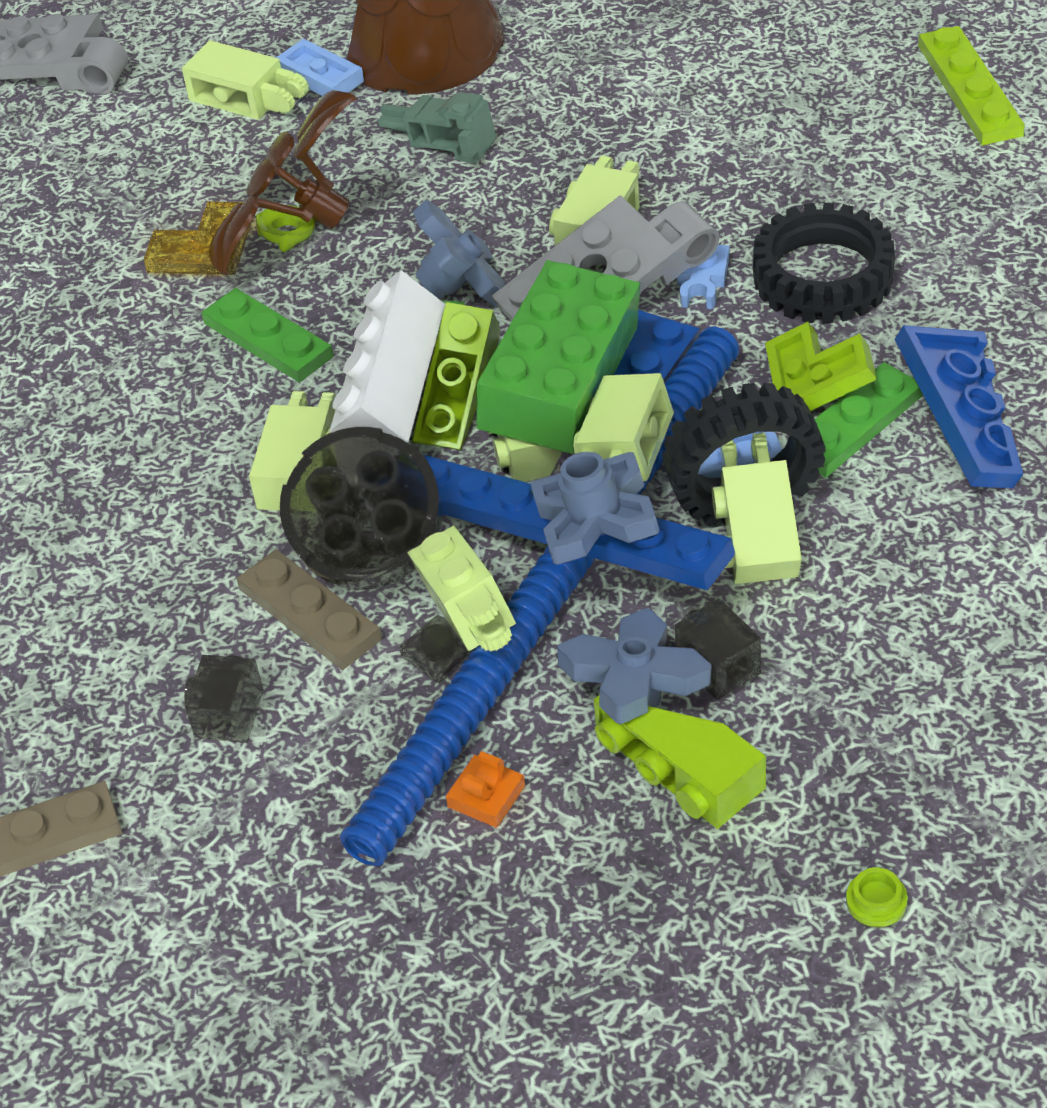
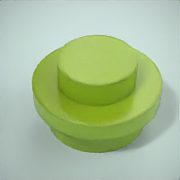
[846,867,908,927]

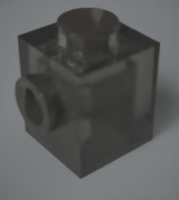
[675,598,761,700]
[184,655,264,743]

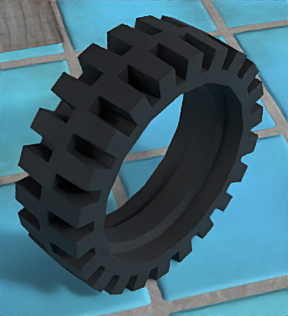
[753,202,895,324]
[663,383,826,526]

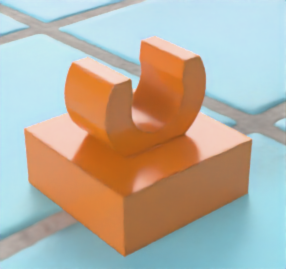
[446,751,525,828]

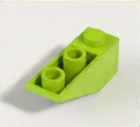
[412,302,501,450]
[593,695,766,829]

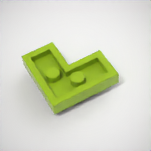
[765,322,877,411]

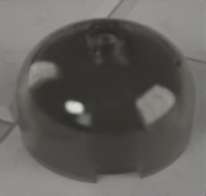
[280,427,443,590]

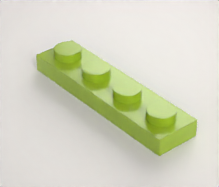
[918,26,1025,146]

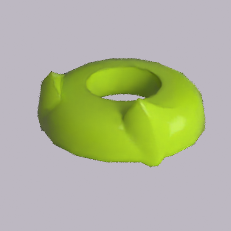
[256,205,315,252]

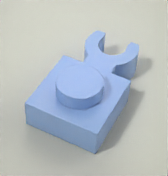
[677,245,730,309]

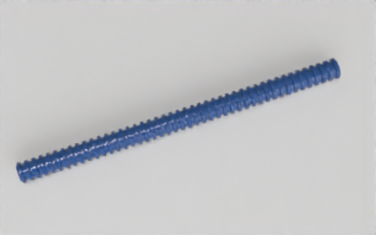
[340,326,739,866]

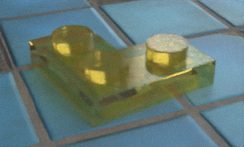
[143,201,253,275]

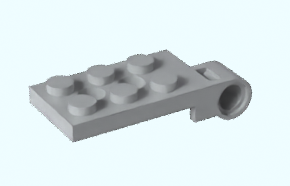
[0,14,128,94]
[492,195,719,322]

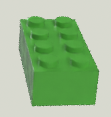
[477,260,641,454]

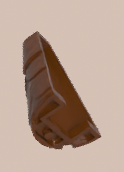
[347,0,504,95]

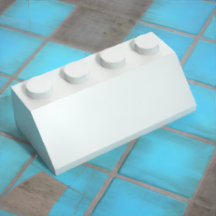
[329,270,445,485]

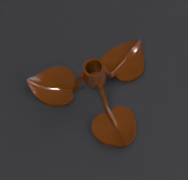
[209,90,358,275]

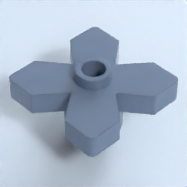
[413,199,506,308]
[531,452,660,565]
[558,608,711,724]

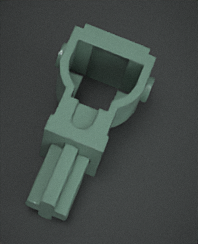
[378,93,496,164]

